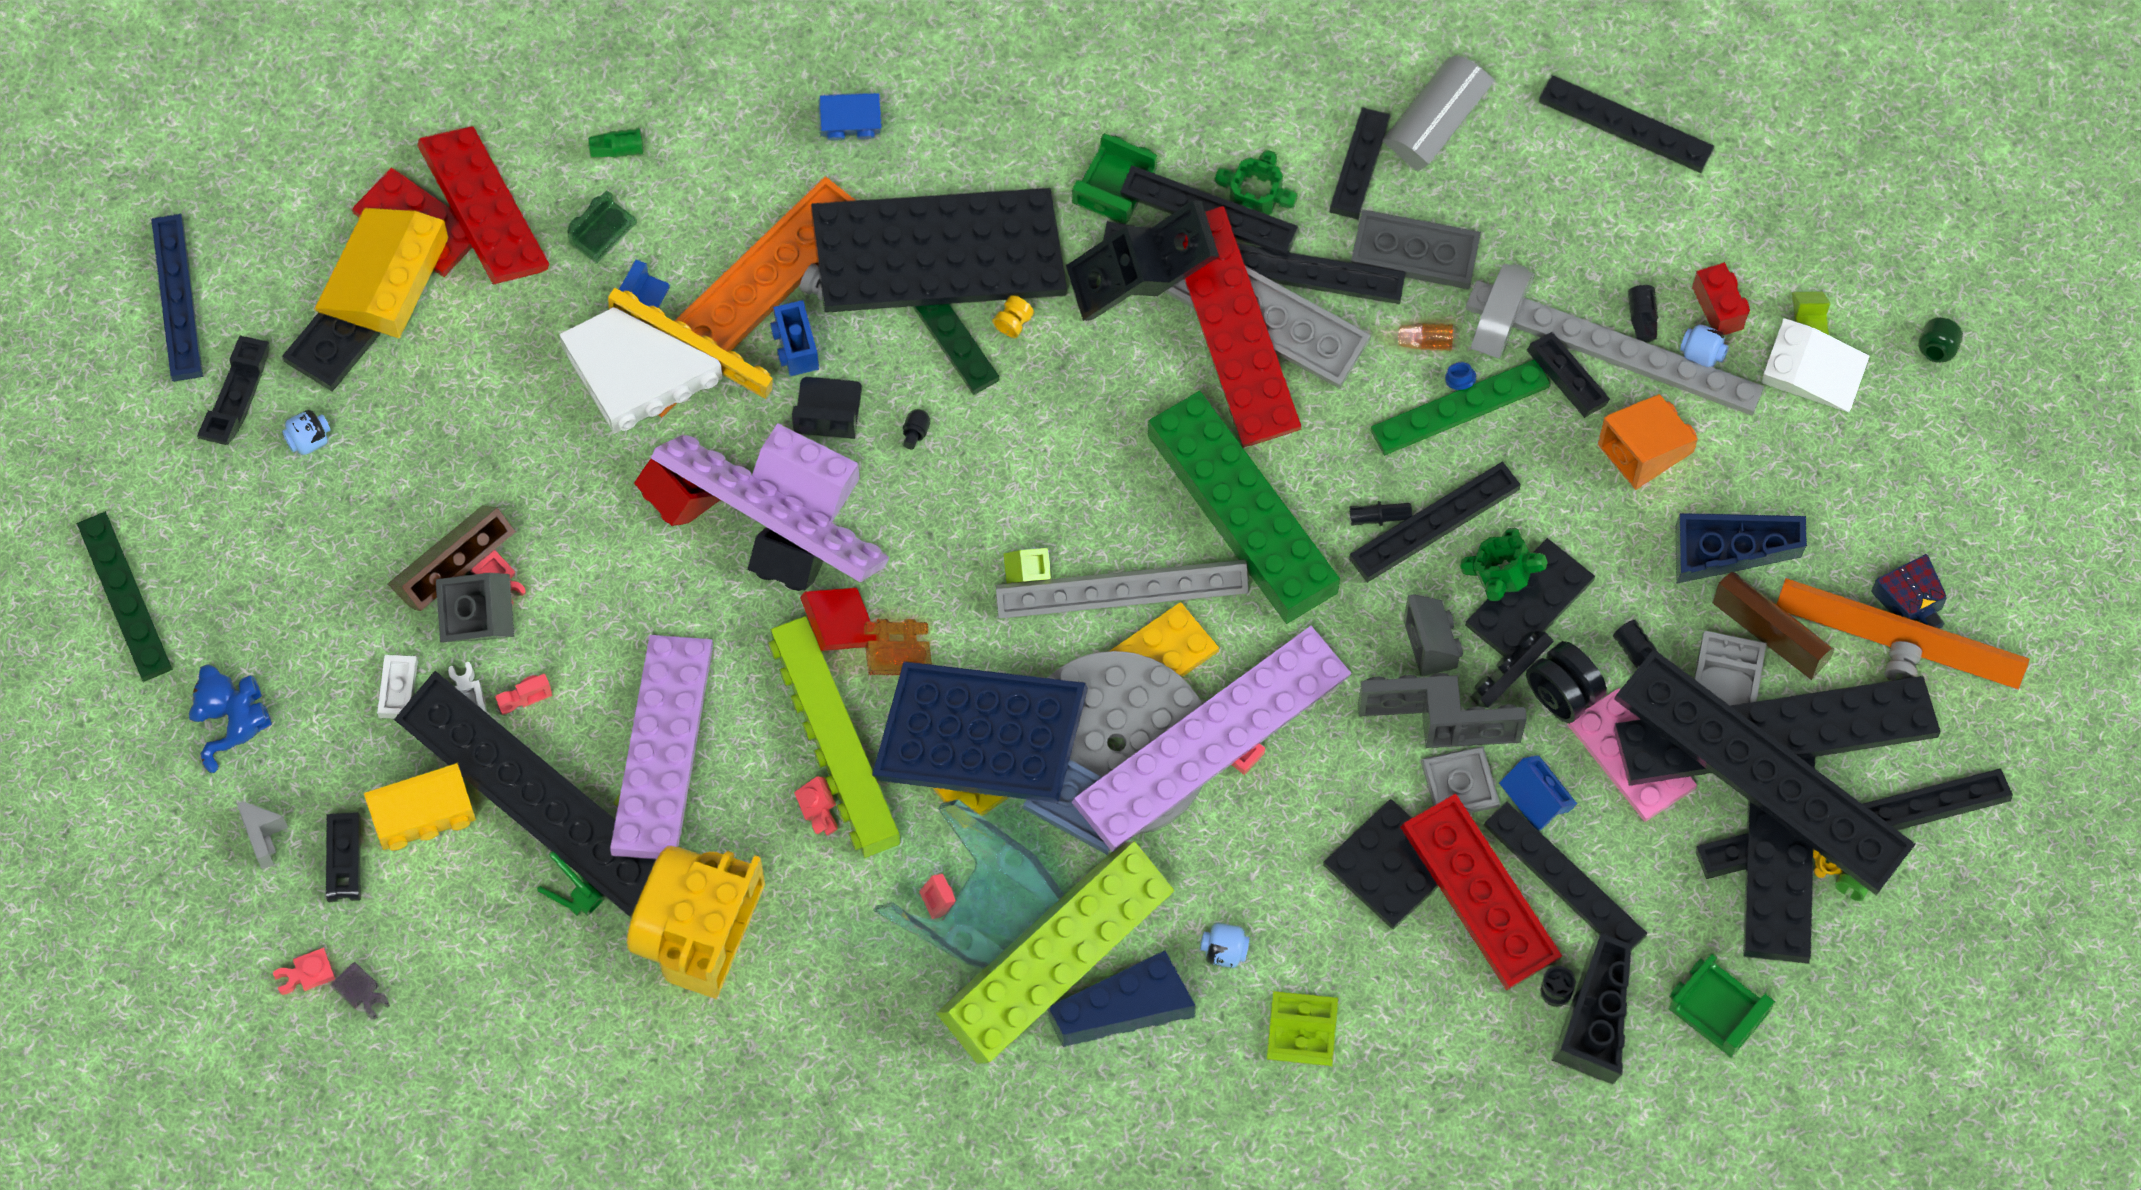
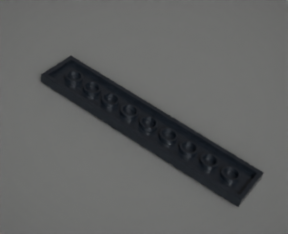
[1614,649,1916,896]
[394,671,656,918]
[1614,676,1941,786]

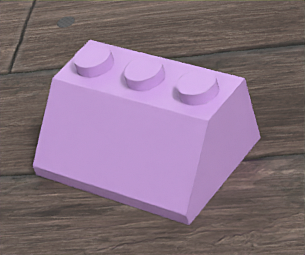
[752,423,860,523]

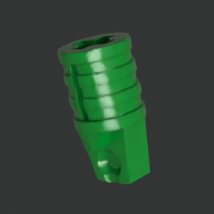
[588,128,644,158]

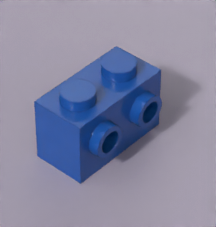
[818,93,881,141]
[770,300,819,377]

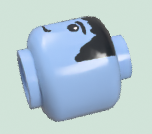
[1680,324,1729,367]
[282,410,331,455]
[1200,923,1249,968]

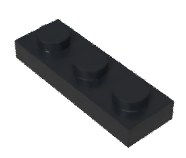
[1526,332,1610,418]
[1470,631,1554,708]

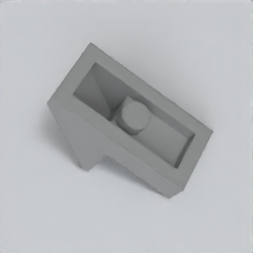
[237,801,288,869]

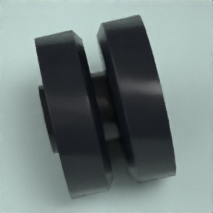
[1526,641,1607,724]

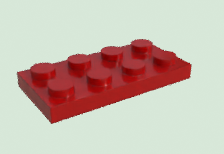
[352,167,473,277]

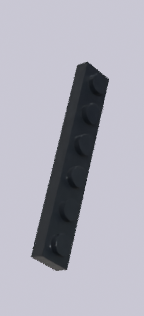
[1539,75,1715,174]
[1120,165,1299,257]
[1349,461,1521,583]
[1484,802,1648,951]

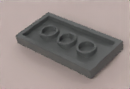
[1351,209,1481,290]

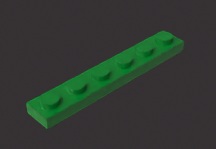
[1371,360,1550,456]

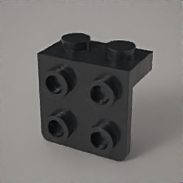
[792,377,862,439]

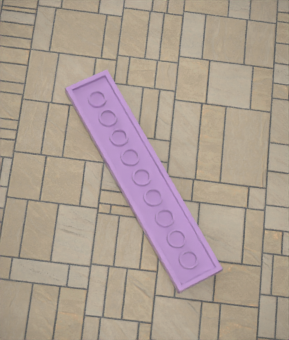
[1072,626,1352,852]

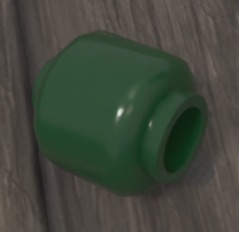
[1918,317,1963,363]

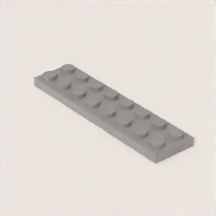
[1158,220,1371,389]

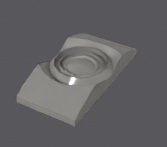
[1694,630,1767,706]

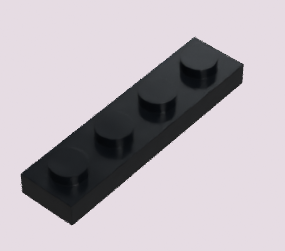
[1330,107,1391,220]

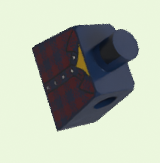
[1871,554,1947,629]

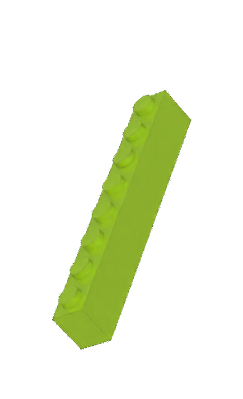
[768,616,900,858]

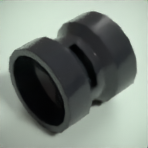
[1540,966,1576,1007]

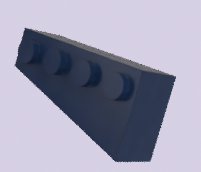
[1675,513,1807,584]
[1048,950,1196,1047]

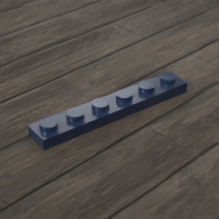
[151,214,203,382]

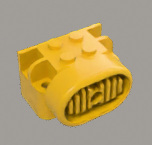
[627,845,765,999]

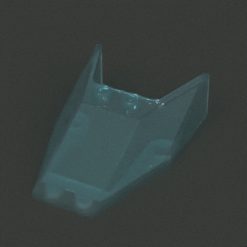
[873,799,1064,969]

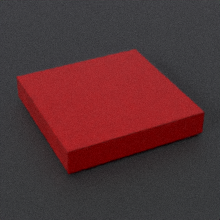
[800,588,878,651]

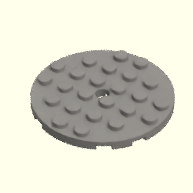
[1048,651,1203,835]

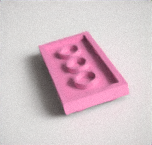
[1567,688,1697,822]

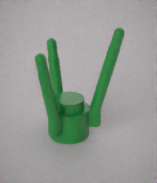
[537,851,605,916]

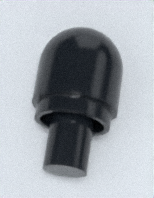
[903,409,931,450]

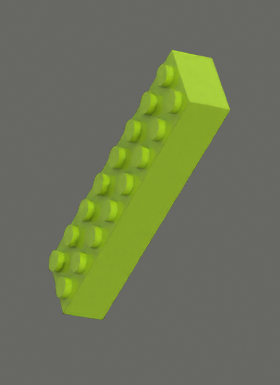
[936,841,1175,1063]

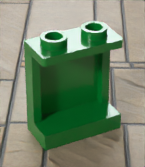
[1072,133,1157,224]
[1669,954,1775,1058]

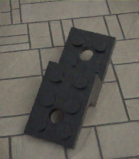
[1066,200,1219,321]

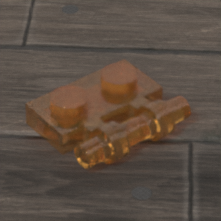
[864,619,932,675]

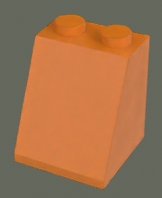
[1598,394,1698,490]

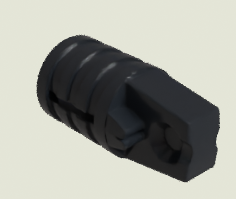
[1628,285,1658,343]
[1613,620,1657,668]

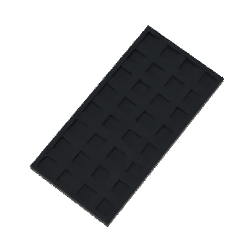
[811,188,1067,313]

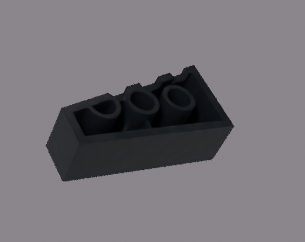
[1551,933,1632,1085]

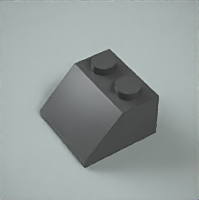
[436,573,514,642]
[1404,594,1463,677]

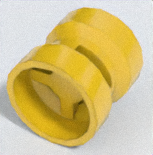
[992,295,1034,338]

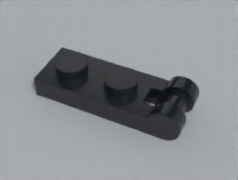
[326,812,361,902]

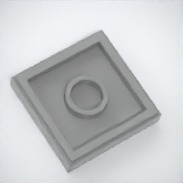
[1421,746,1500,814]

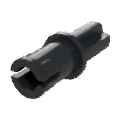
[1350,501,1412,526]

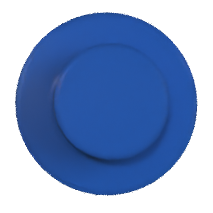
[1445,362,1476,390]

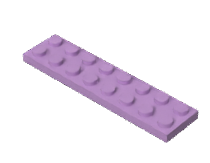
[651,435,889,582]
[610,635,713,859]

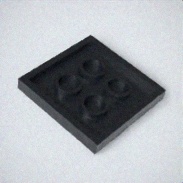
[1323,799,1439,930]

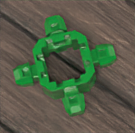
[1214,150,1298,215]
[1460,528,1547,601]

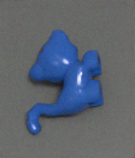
[189,664,272,773]

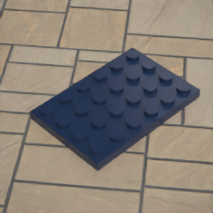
[872,661,1088,803]

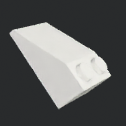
[1761,318,1869,413]

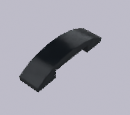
[197,335,269,445]

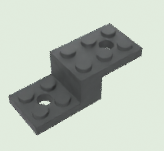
[1358,673,1527,748]

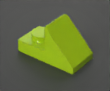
[1792,291,1830,335]

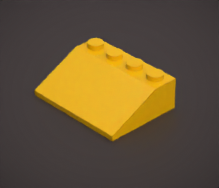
[315,208,448,339]

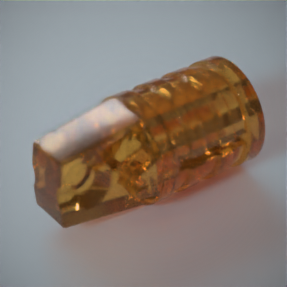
[1398,323,1453,351]

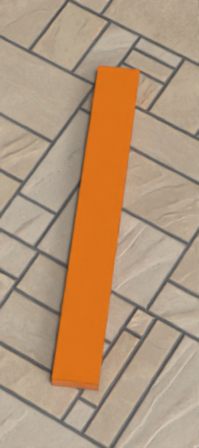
[1777,578,2030,690]

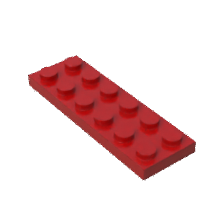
[417,126,550,285]
[1400,793,1562,991]

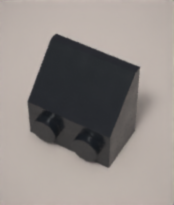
[747,527,824,591]

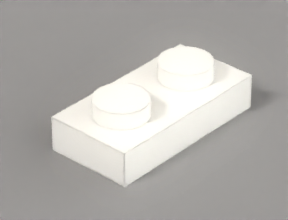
[377,655,418,719]

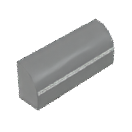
[1382,56,1495,172]

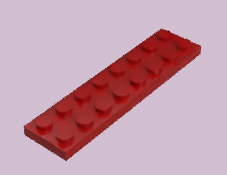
[1183,206,1302,448]

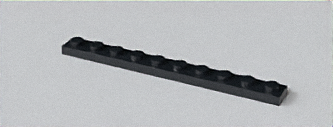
[1103,221,1406,304]
[1695,768,2013,879]

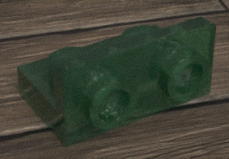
[567,190,637,264]

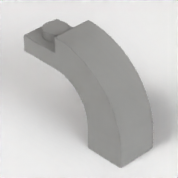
[1470,263,1535,358]

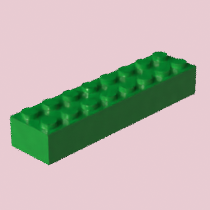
[1148,390,1340,624]

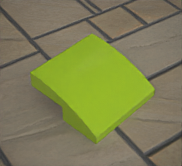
[1266,991,1338,1066]

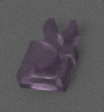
[331,961,390,1020]

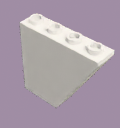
[559,307,723,434]

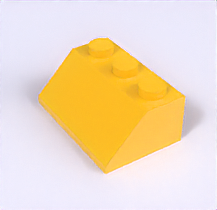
[364,763,476,851]

